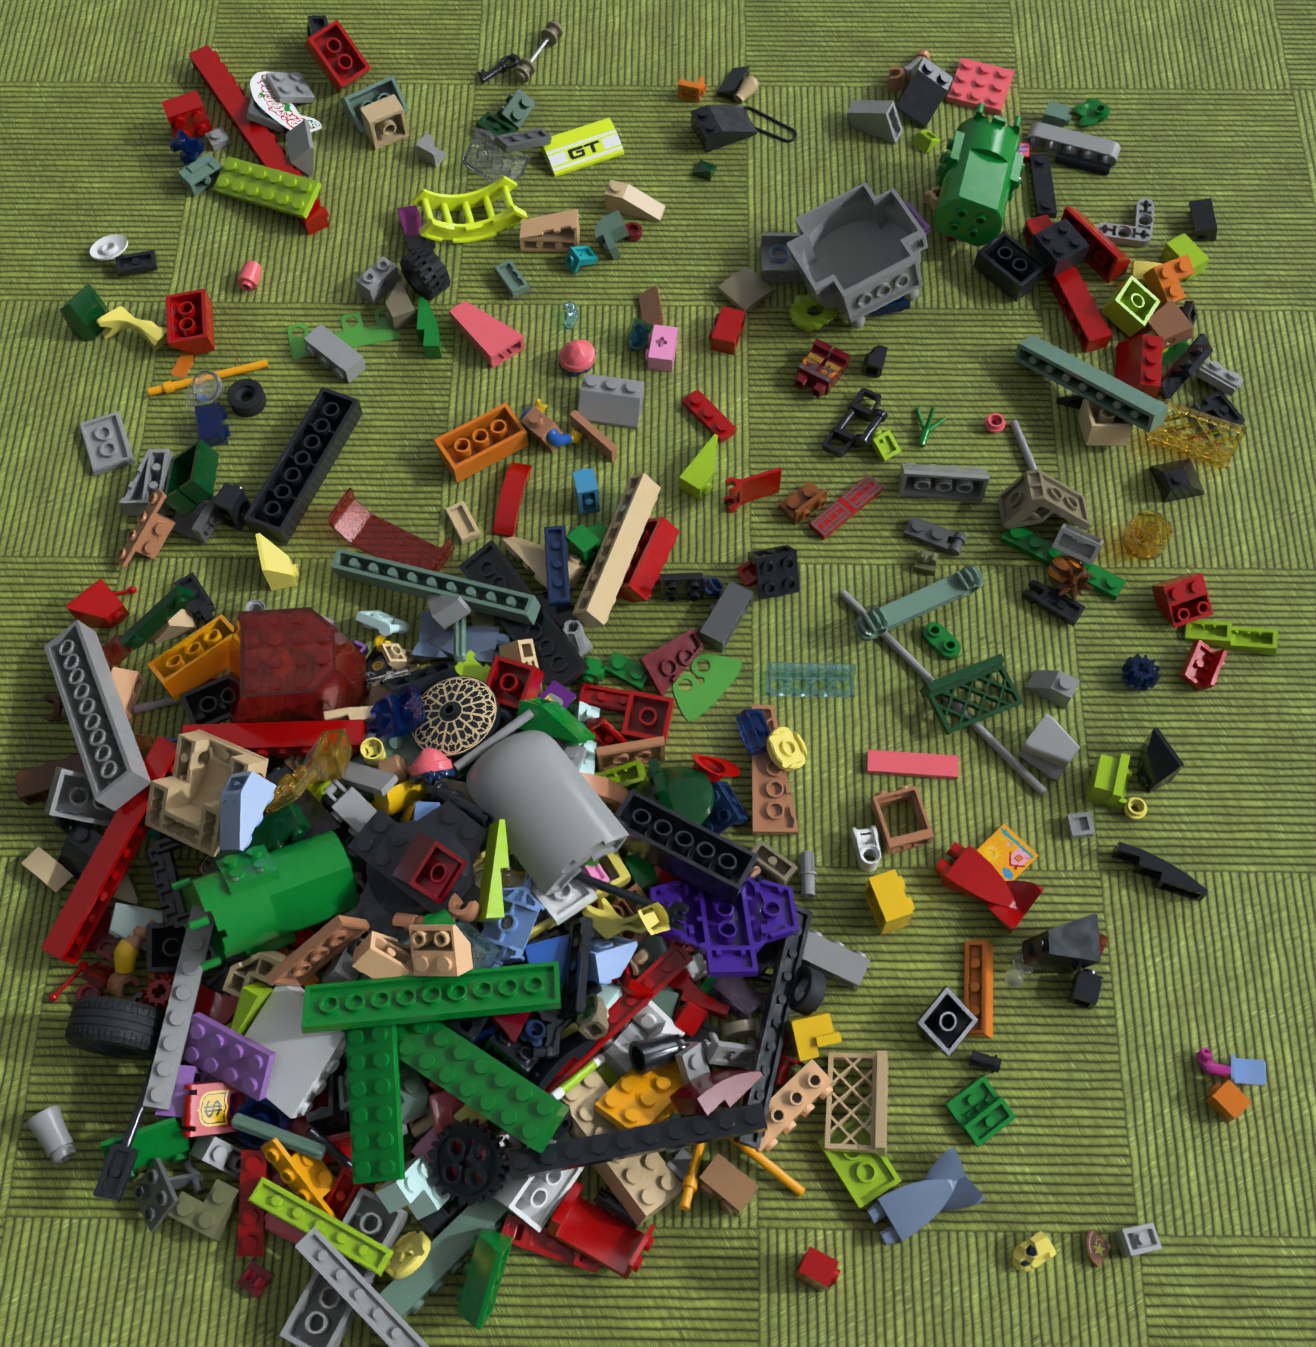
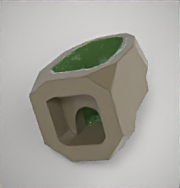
[576,993,609,1040]

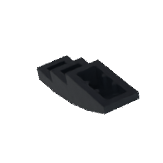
[1112,841,1208,901]

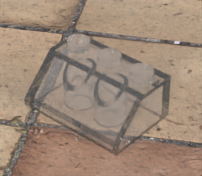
[462,128,531,183]

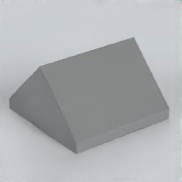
[285,120,314,176]

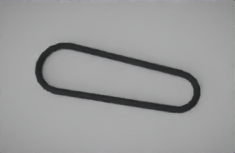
[743,106,798,142]

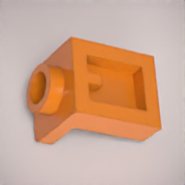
[678,76,707,103]

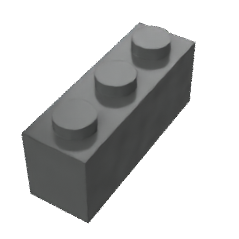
[698,581,753,652]

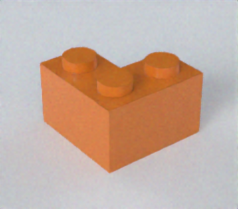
[1143,254,1195,310]

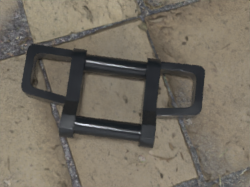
[822,388,888,458]

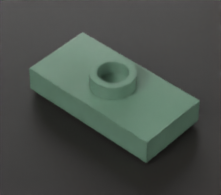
[494,259,530,298]

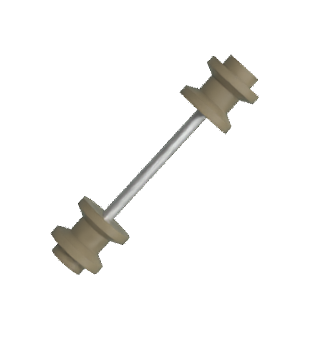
[513,21,563,83]

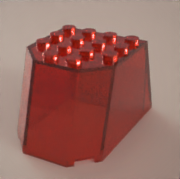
[229,607,367,723]

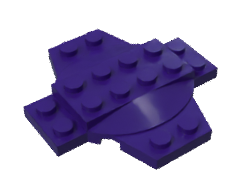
[649,877,799,977]

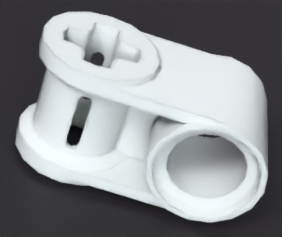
[851,825,881,872]

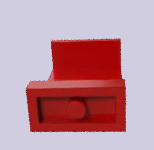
[547,1181,655,1280]

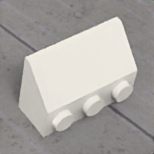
[493,1139,585,1233]

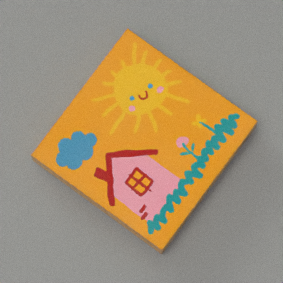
[977,824,1039,881]

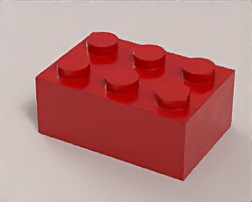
[305,19,371,93]

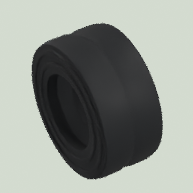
[227,379,267,417]

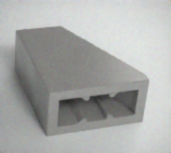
[846,100,903,144]

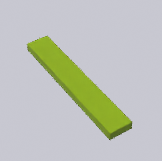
[248,1177,394,1276]

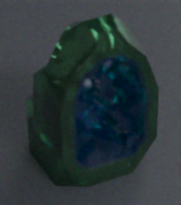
[626,318,653,352]

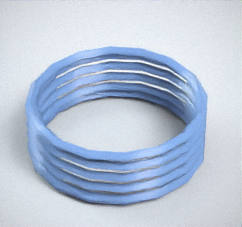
[770,244,789,263]

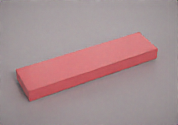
[867,750,958,780]

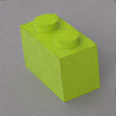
[1161,233,1210,282]

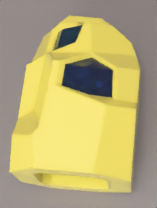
[1012,1231,1056,1272]

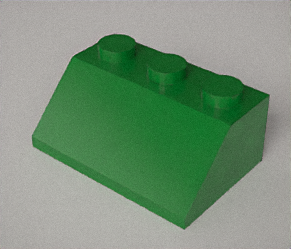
[100,1117,193,1180]
[456,1228,514,1330]

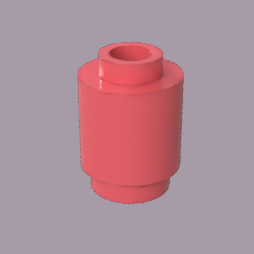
[237,261,262,291]

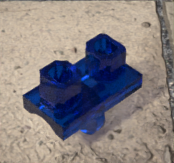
[170,129,205,164]

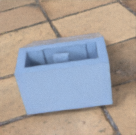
[219,771,276,852]

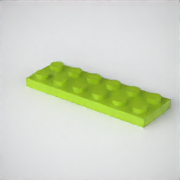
[212,156,322,219]

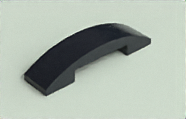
[526,1031,597,1090]

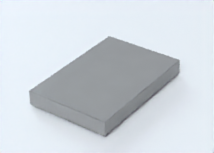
[79,411,135,476]

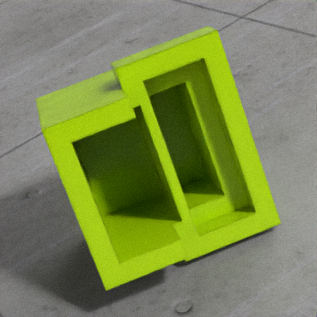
[1085,753,1133,810]

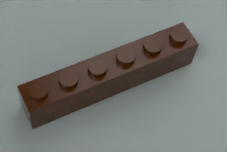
[15,733,155,805]

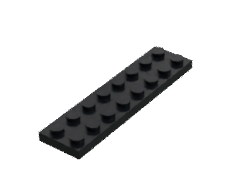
[458,539,590,687]

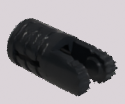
[420,1198,469,1239]

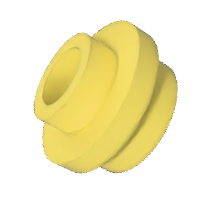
[1123,797,1147,820]

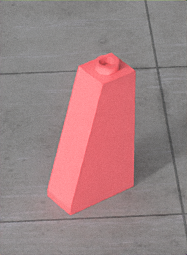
[449,301,525,368]

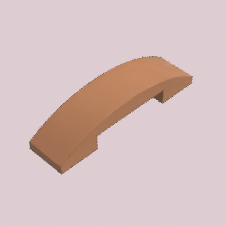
[580,772,629,810]

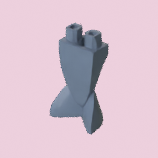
[412,610,512,667]
[866,1147,985,1246]

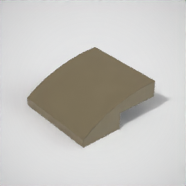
[717,267,774,312]

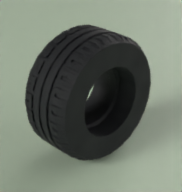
[65,996,165,1060]

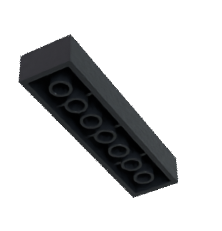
[243,387,363,545]

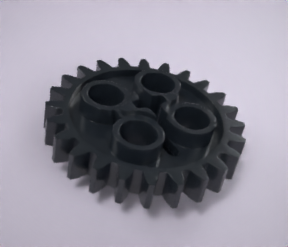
[428,1118,510,1206]

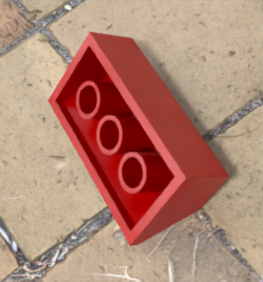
[1061,206,1131,284]
[616,516,679,603]

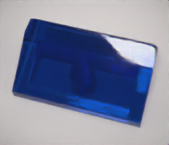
[736,709,770,756]

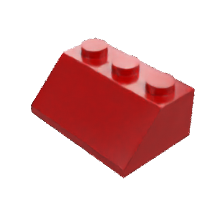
[166,288,215,354]
[1114,334,1163,398]

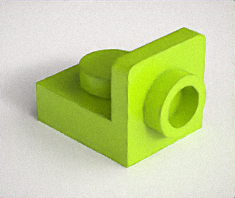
[867,430,901,462]

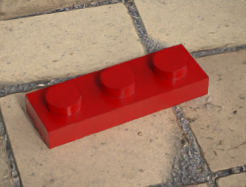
[682,389,737,443]

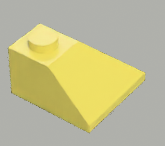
[255,533,299,591]

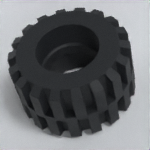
[400,245,451,301]

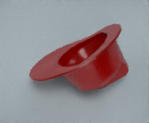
[692,753,741,784]

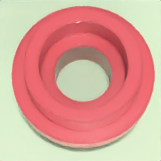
[984,413,1005,433]

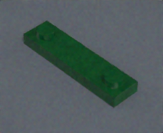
[119,586,195,649]

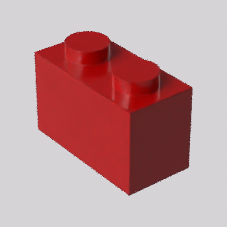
[709,306,746,355]

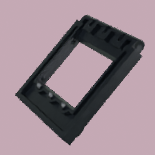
[146,837,191,931]

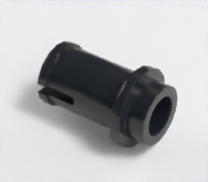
[969,1050,1002,1074]

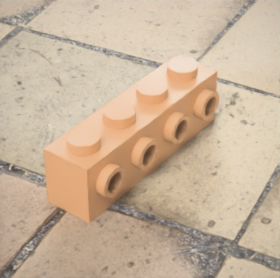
[758,1059,834,1153]

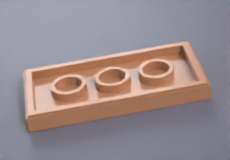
[265,915,370,987]

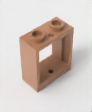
[870,785,934,855]

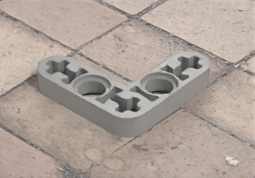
[1096,198,1155,248]

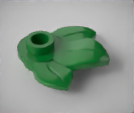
[1072,98,1110,127]

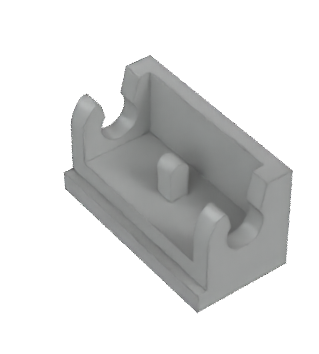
[701,1032,756,1069]

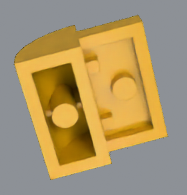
[369,778,426,816]

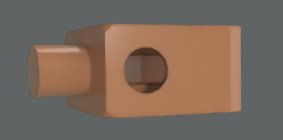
[1145,299,1194,349]

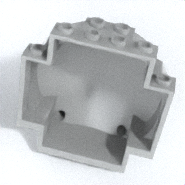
[786,182,928,329]

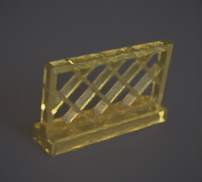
[1147,399,1247,469]

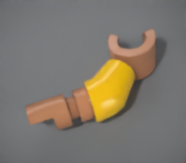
[107,919,157,999]

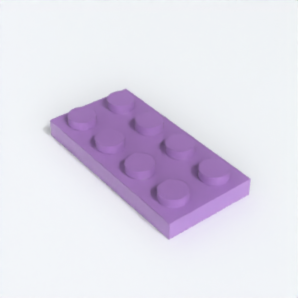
[182,1012,276,1101]

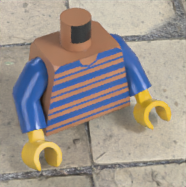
[520,399,583,453]

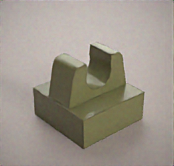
[913,549,939,576]

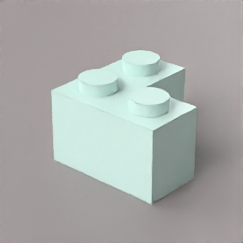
[375,1154,450,1220]

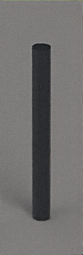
[305,1126,379,1191]

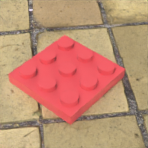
[946,58,1014,115]

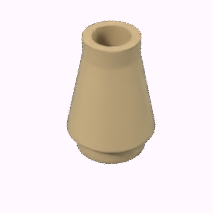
[734,75,759,104]

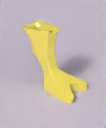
[96,306,168,352]
[581,898,671,940]

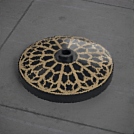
[410,676,501,761]

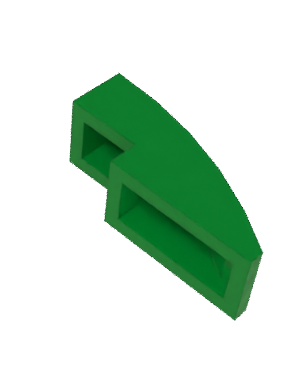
[416,297,442,358]

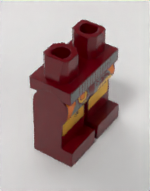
[794,338,850,398]

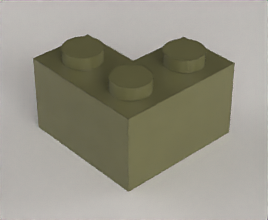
[168,1179,240,1241]

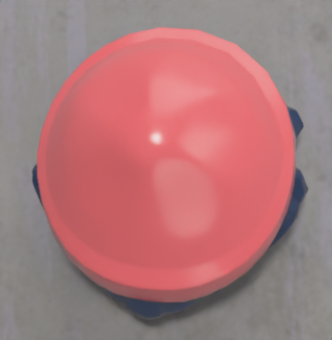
[558,340,596,377]
[409,747,456,785]

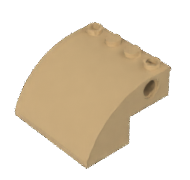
[144,729,269,857]

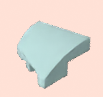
[108,903,163,950]

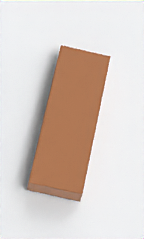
[570,410,618,463]

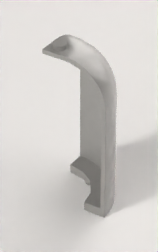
[466,730,629,896]

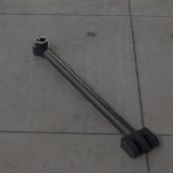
[513,854,690,930]

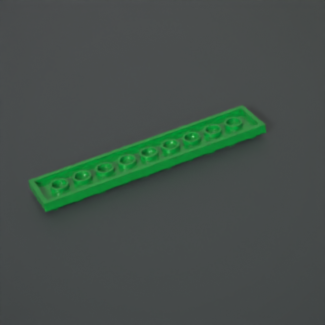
[301,961,561,1034]

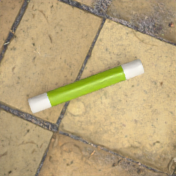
[550,1054,605,1100]

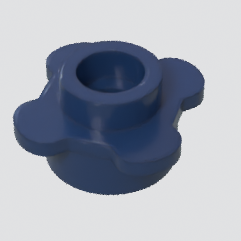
[704,577,723,599]
[519,1019,546,1048]

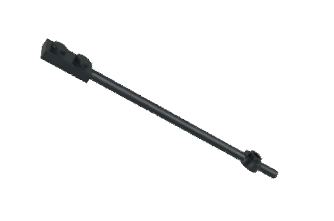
[93,943,211,1203]

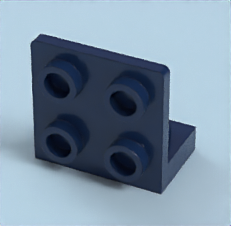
[700,781,751,835]

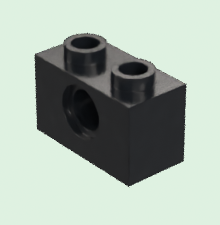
[212,483,251,531]

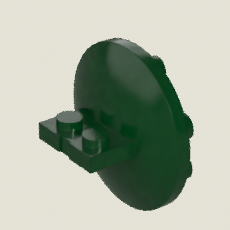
[632,758,715,824]

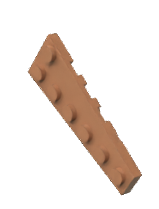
[751,705,798,835]

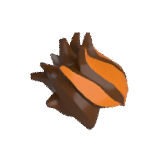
[1048,555,1094,601]

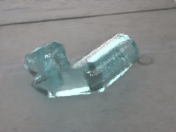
[562,301,579,330]

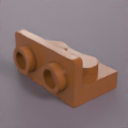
[778,481,828,524]

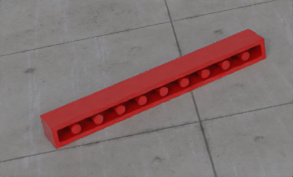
[41,735,177,965]

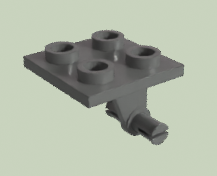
[133,1157,206,1232]

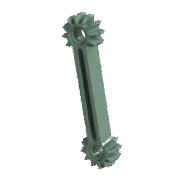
[854,566,984,641]

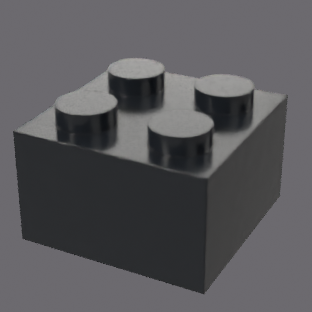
[1029,219,1090,277]

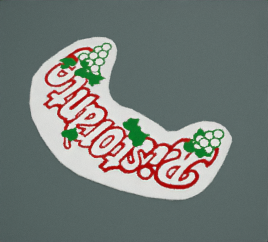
[250,71,322,132]

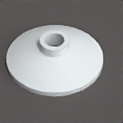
[90,234,128,261]

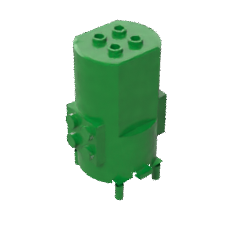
[934,102,1025,247]
[171,830,359,971]

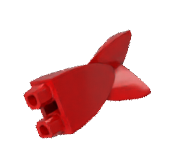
[934,842,1044,934]

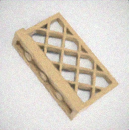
[825,1051,888,1157]

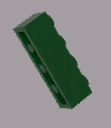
[212,801,312,866]

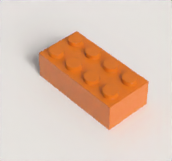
[434,403,529,483]

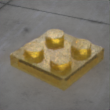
[264,762,320,815]

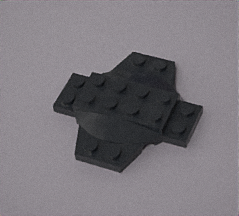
[347,800,487,943]

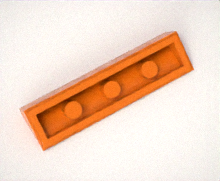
[964,940,993,1038]

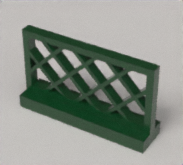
[920,654,1023,735]

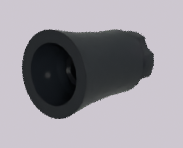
[629,1034,686,1076]

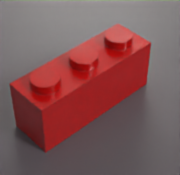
[793,1246,841,1292]

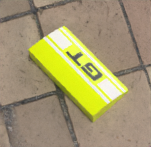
[541,117,624,177]

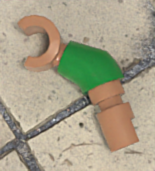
[392,893,481,932]

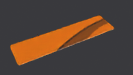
[170,351,198,378]

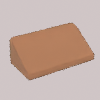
[638,286,663,328]

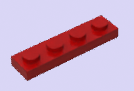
[237,1149,269,1257]

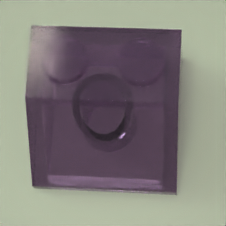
[710,977,766,1020]

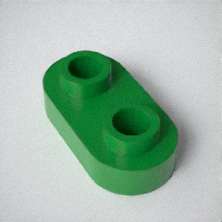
[922,622,961,660]

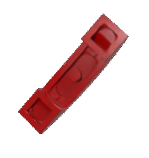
[493,462,532,537]
[501,1214,600,1273]

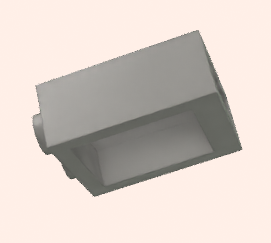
[1052,523,1104,565]

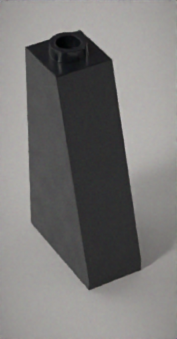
[265,766,345,843]

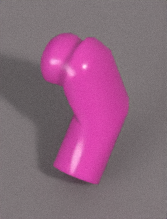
[1196,1048,1231,1078]

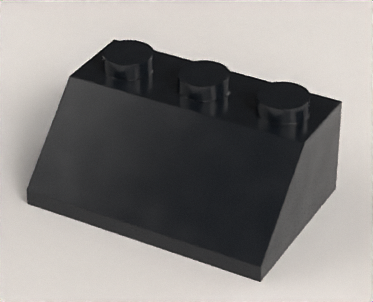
[973,231,1048,302]
[180,668,259,725]

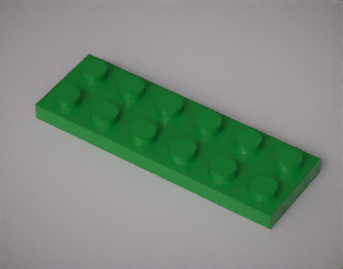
[345,1025,405,1184]

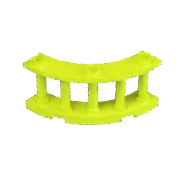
[410,175,528,243]

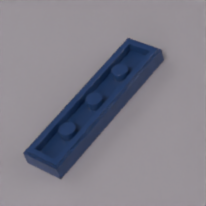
[544,526,571,607]

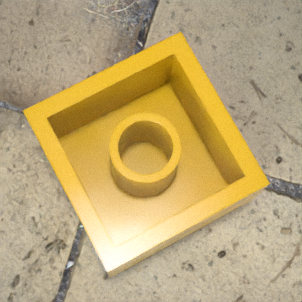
[863,869,914,935]

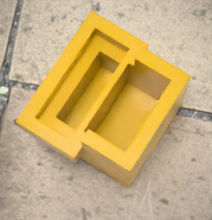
[787,1010,842,1061]

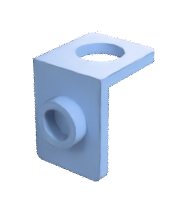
[1230,1054,1266,1086]

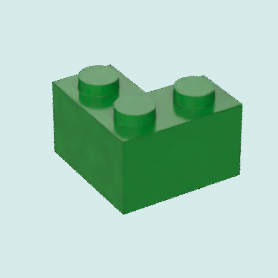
[566,522,608,573]

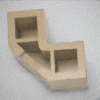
[222,950,288,998]

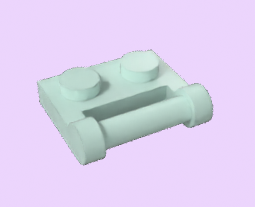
[356,610,410,636]

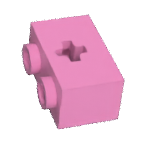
[645,325,678,372]

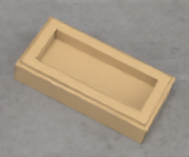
[444,501,481,545]

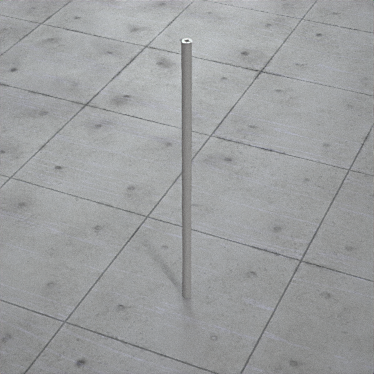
[839,590,1047,796]

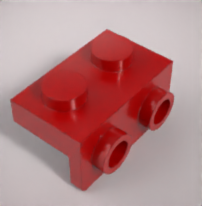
[1179,639,1227,691]

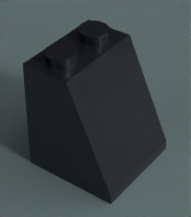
[1021,914,1101,972]

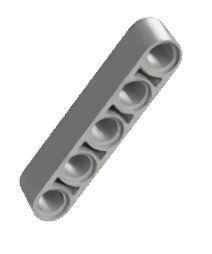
[1026,122,1120,167]

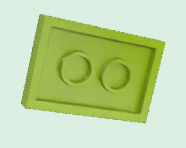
[817,1115,902,1209]

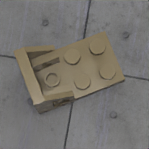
[997,469,1091,530]

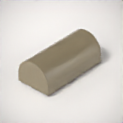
[751,840,798,886]

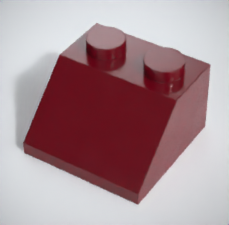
[392,832,468,905]

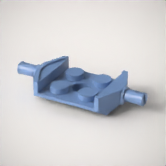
[477,872,545,968]

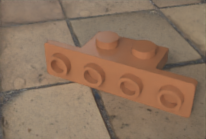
[116,488,175,569]

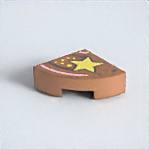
[1085,1229,1112,1268]

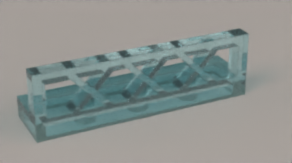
[766,662,856,697]

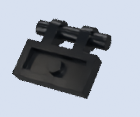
[1190,390,1245,439]

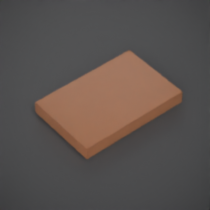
[596,736,665,772]

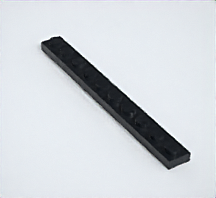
[733,904,813,1149]
[508,1102,768,1181]

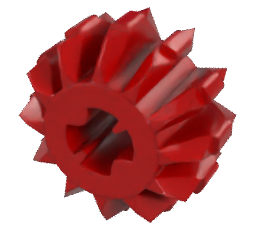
[141,973,175,1013]

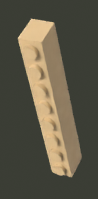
[572,473,661,629]

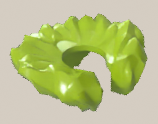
[789,294,838,332]

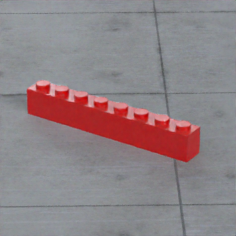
[1022,215,1112,353]
[182,719,368,759]

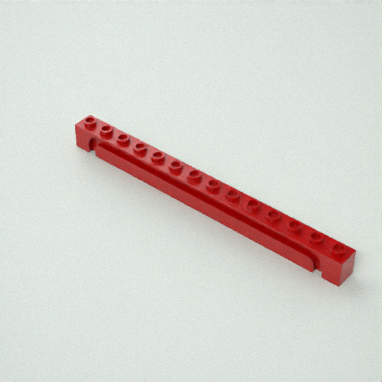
[188,45,329,236]

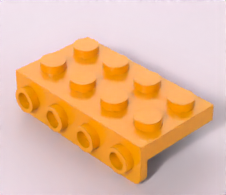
[594,1061,684,1130]

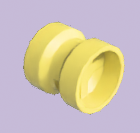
[360,738,386,767]

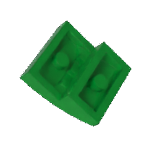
[944,1075,1016,1147]

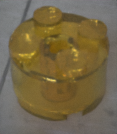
[1123,510,1173,560]

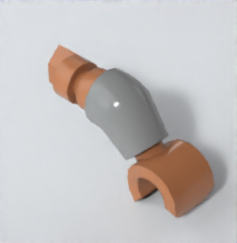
[888,48,931,92]

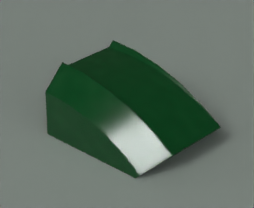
[60,283,110,342]

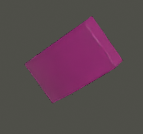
[397,205,422,237]

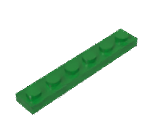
[1000,527,1126,601]

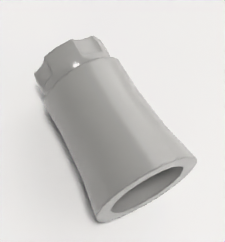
[26,1105,77,1166]

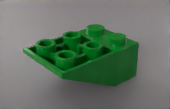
[517,697,595,746]

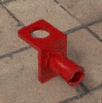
[774,1031,806,1087]

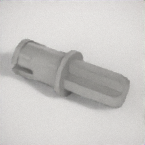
[799,851,817,898]

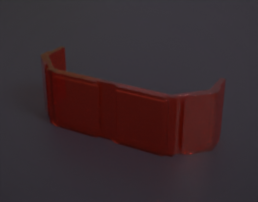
[328,487,455,572]

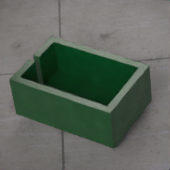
[164,439,219,516]

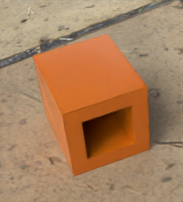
[1205,1079,1251,1123]

